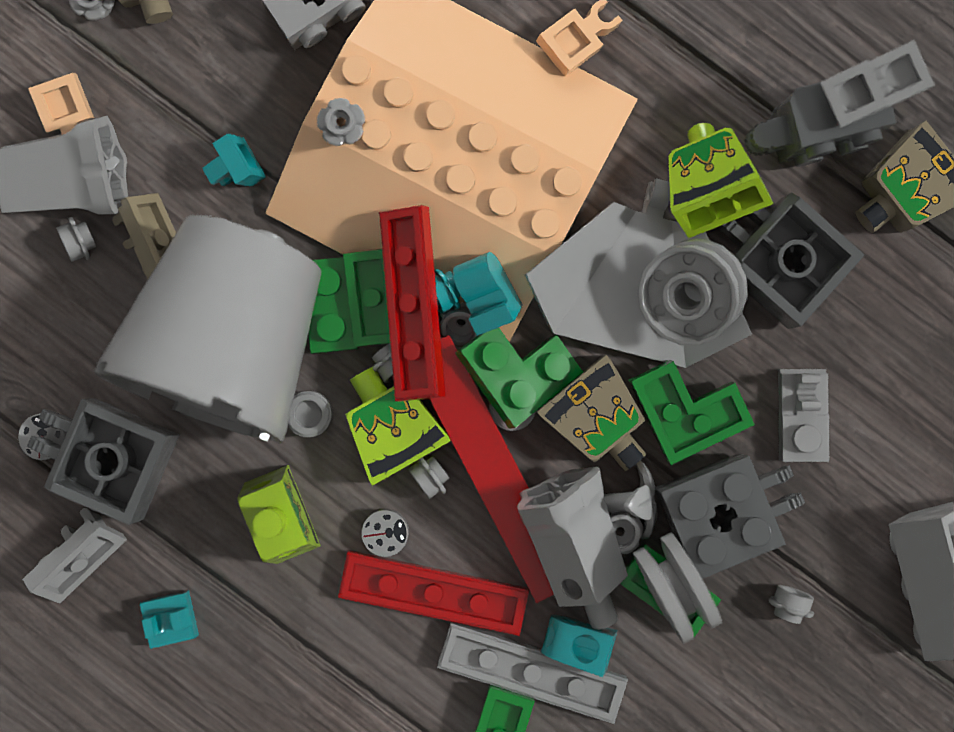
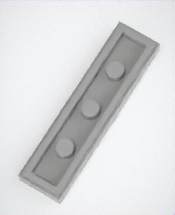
[437,622,628,724]

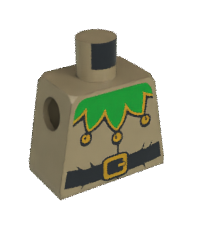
[855,120,954,233]
[536,355,646,471]

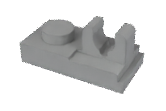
[778,369,829,462]
[23,508,127,603]

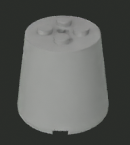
[94,215,322,443]

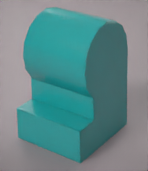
[453,252,523,336]
[541,615,618,678]

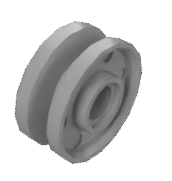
[638,239,748,345]
[633,532,722,644]

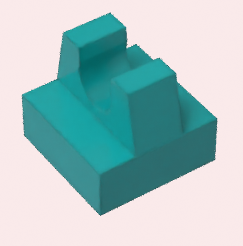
[202,134,266,187]
[140,590,199,649]

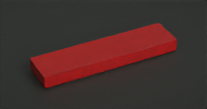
[379,205,446,402]
[338,550,529,636]

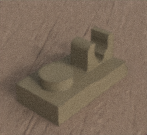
[112,193,176,279]

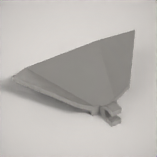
[525,178,752,368]

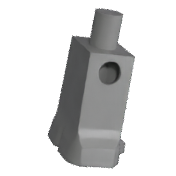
[0,116,128,214]
[517,467,628,630]

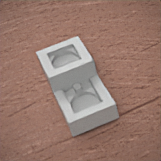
[820,40,935,128]

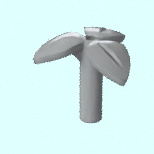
[604,460,657,539]

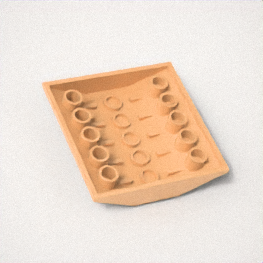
[265,0,638,342]

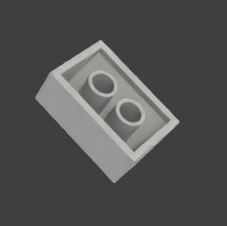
[889,501,954,661]

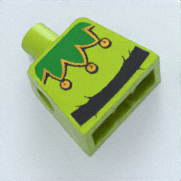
[668,123,773,239]
[346,367,451,486]
[237,465,321,564]

